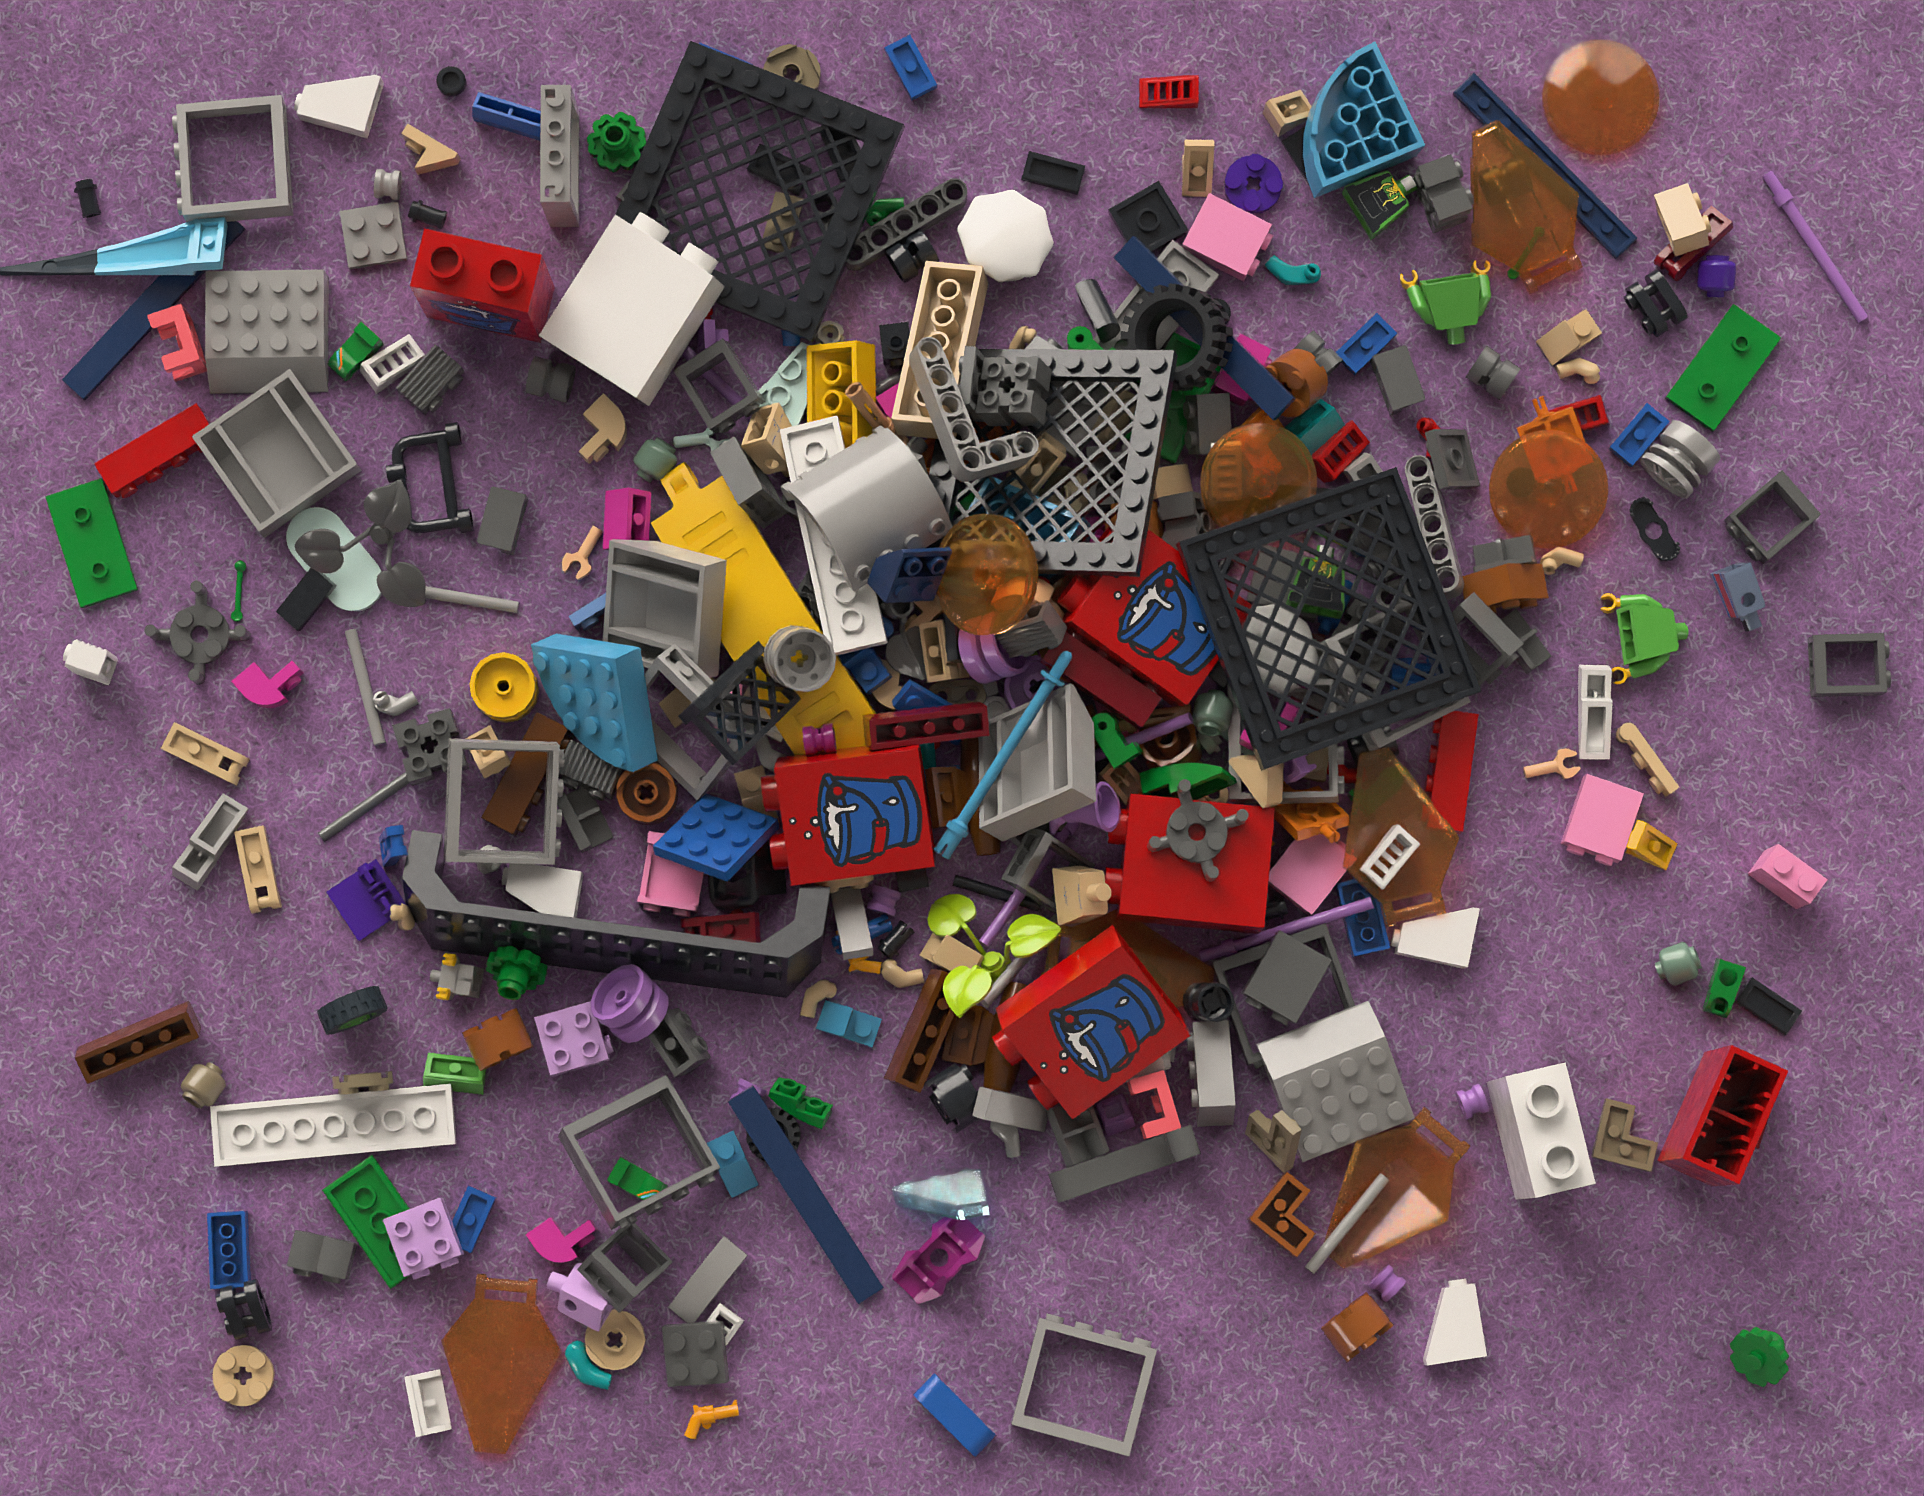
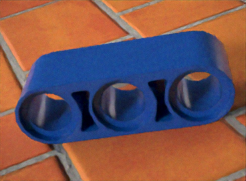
[913,1373,997,1457]

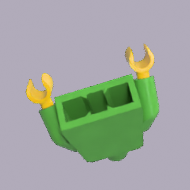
[1400,260,1491,344]
[1601,593,1688,685]

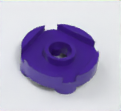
[1224,154,1283,214]

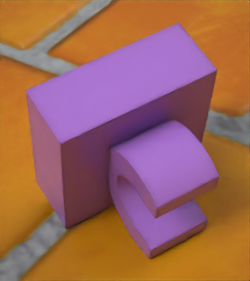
[696,319,729,354]
[1283,754,1316,784]

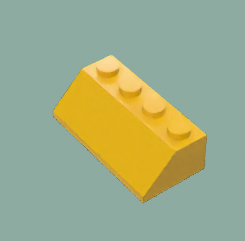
[806,340,876,449]

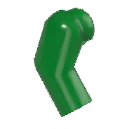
[866,197,904,226]

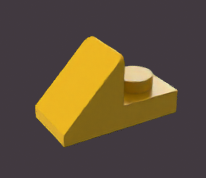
[1625,820,1678,870]

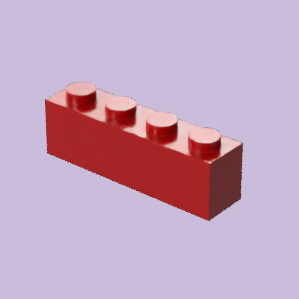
[94,403,210,498]
[1420,710,1479,834]

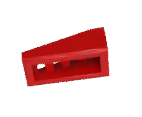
[1139,75,1199,108]
[1548,395,1610,432]
[1306,420,1370,483]

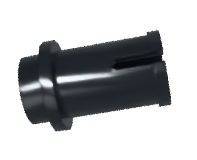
[74,179,101,218]
[408,200,448,229]
[1265,896,1289,921]
[878,920,915,959]

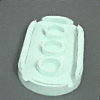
[286,507,382,611]

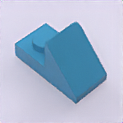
[816,1000,882,1048]
[707,1130,759,1198]

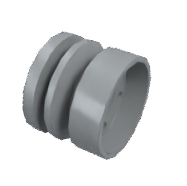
[1640,420,1721,499]
[763,625,836,692]

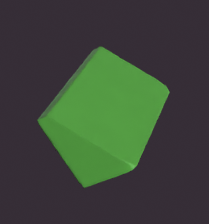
[423,1053,486,1095]

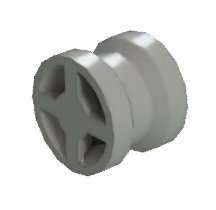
[374,169,402,200]

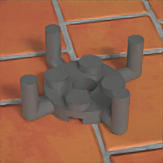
[144,580,251,685]
[1147,779,1249,882]

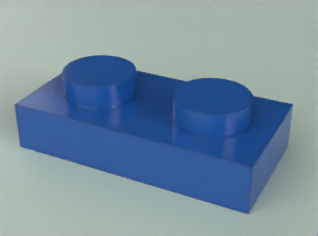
[884,34,937,101]
[1336,313,1397,376]
[1609,403,1670,467]
[452,1185,497,1253]

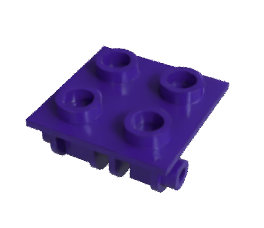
[326,859,405,941]

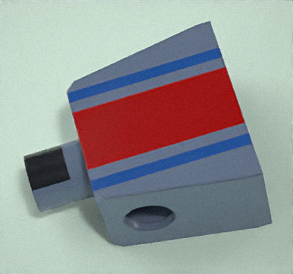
[1710,562,1765,632]

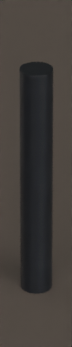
[952,875,1040,912]

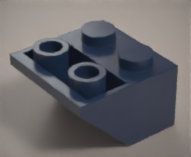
[867,547,952,603]

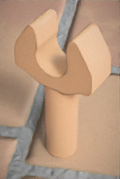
[562,526,603,580]
[1523,748,1581,779]

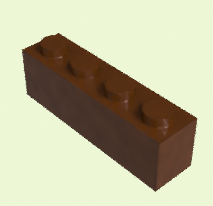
[481,712,573,837]
[883,969,955,1093]
[75,1001,201,1084]

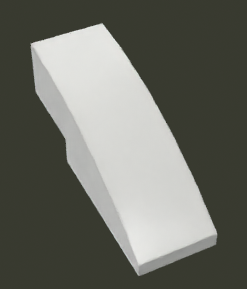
[1578,665,1612,759]

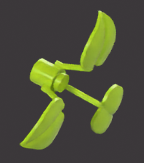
[927,894,1062,1018]

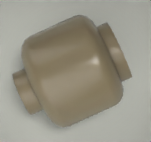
[180,1062,226,1109]

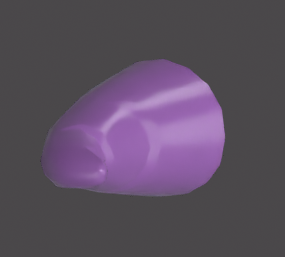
[1049,782,1121,835]

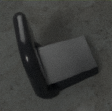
[708,848,786,911]

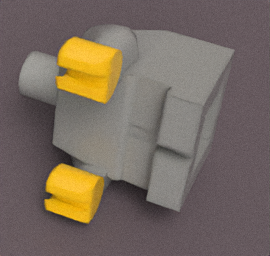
[430,953,484,1001]

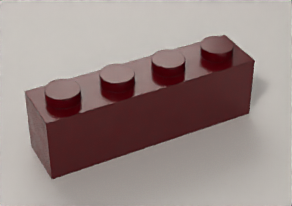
[1040,630,1162,730]
[862,701,990,750]

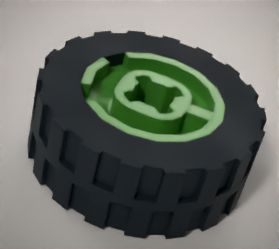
[317,986,388,1035]

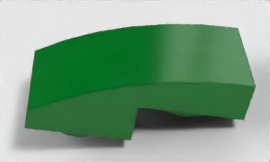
[768,1077,833,1129]

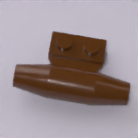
[925,737,1001,856]
[942,982,1027,1093]

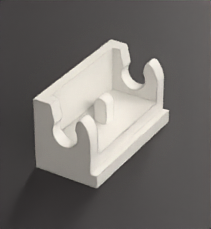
[404,1369,452,1437]

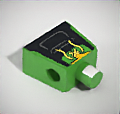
[1342,171,1417,240]
[1286,545,1345,619]

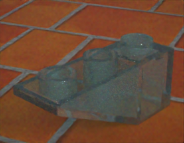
[892,1169,989,1220]

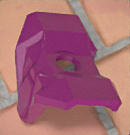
[892,1210,985,1304]

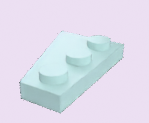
[750,342,808,426]

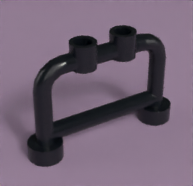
[386,422,474,533]

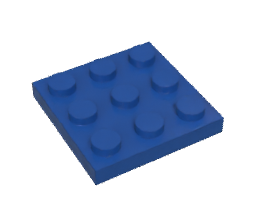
[653,793,779,881]

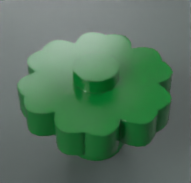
[587,112,647,172]
[486,946,548,1000]
[1730,1327,1789,1387]

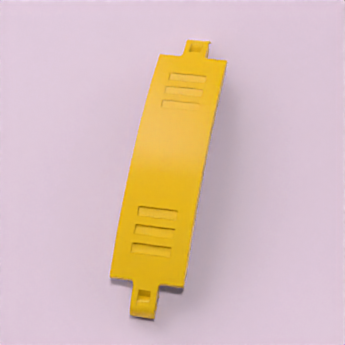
[651,462,876,755]

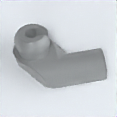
[373,691,419,716]
[755,735,785,772]
[990,1121,1021,1158]

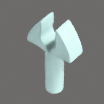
[673,428,729,452]

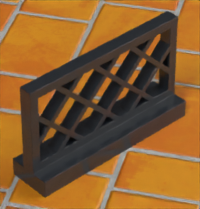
[678,641,801,766]

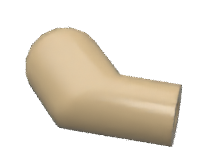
[1009,326,1037,349]
[1555,358,1600,384]
[1540,547,1584,575]
[390,903,415,931]
[881,959,925,988]
[800,980,837,1018]

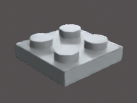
[340,202,408,270]

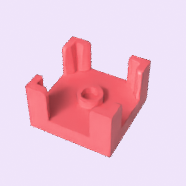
[147,304,207,382]
[1127,1070,1181,1140]

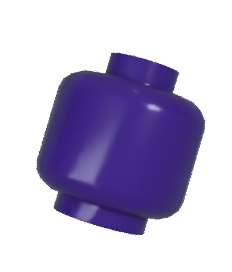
[1697,255,1736,297]

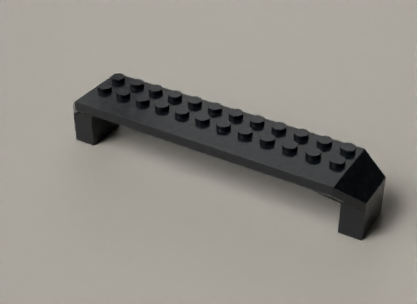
[402,830,830,998]

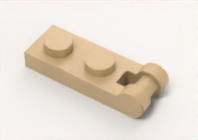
[161,722,250,786]
[1616,723,1679,797]
[234,825,282,914]

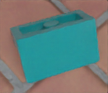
[1276,399,1345,469]

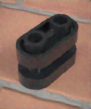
[1624,269,1688,337]
[216,1279,272,1340]

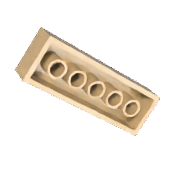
[891,261,988,439]

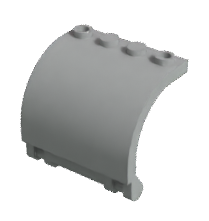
[781,425,954,592]

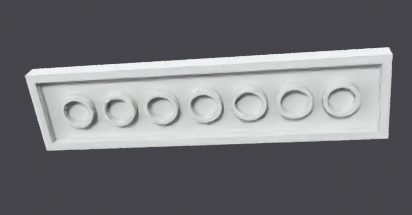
[780,416,888,656]
[210,1084,457,1167]

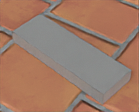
[830,887,873,960]

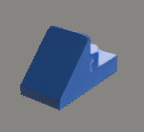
[839,647,893,695]

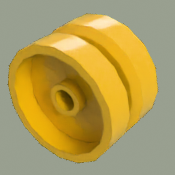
[470,652,539,723]

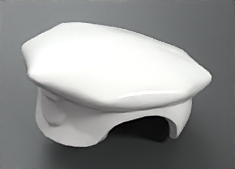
[957,190,1054,282]
[1242,604,1319,694]

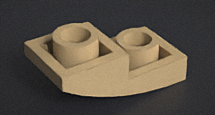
[1153,464,1193,500]

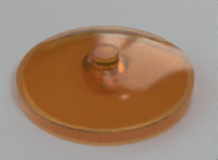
[1542,40,1659,156]
[1201,423,1317,528]
[1489,430,1608,548]
[936,514,1038,635]

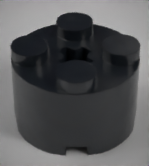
[924,1063,980,1134]

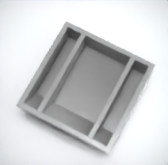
[205,269,329,394]
[192,369,362,538]
[603,539,727,678]
[978,683,1096,841]
[1256,1001,1415,1162]

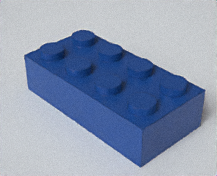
[1335,877,1390,958]
[207,1211,251,1289]

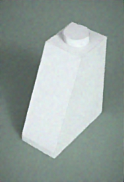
[294,75,384,138]
[502,863,583,918]
[1391,907,1480,969]
[1423,1278,1487,1365]

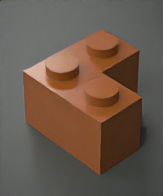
[1462,563,1549,613]
[1247,1172,1316,1257]

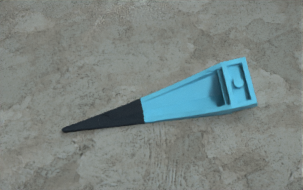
[0,217,228,276]

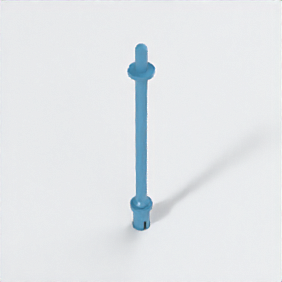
[933,651,1072,860]

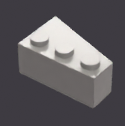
[1186,1020,1236,1127]

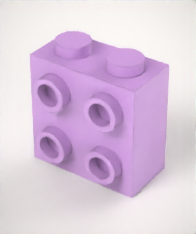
[534,1001,614,1076]
[383,1198,464,1280]

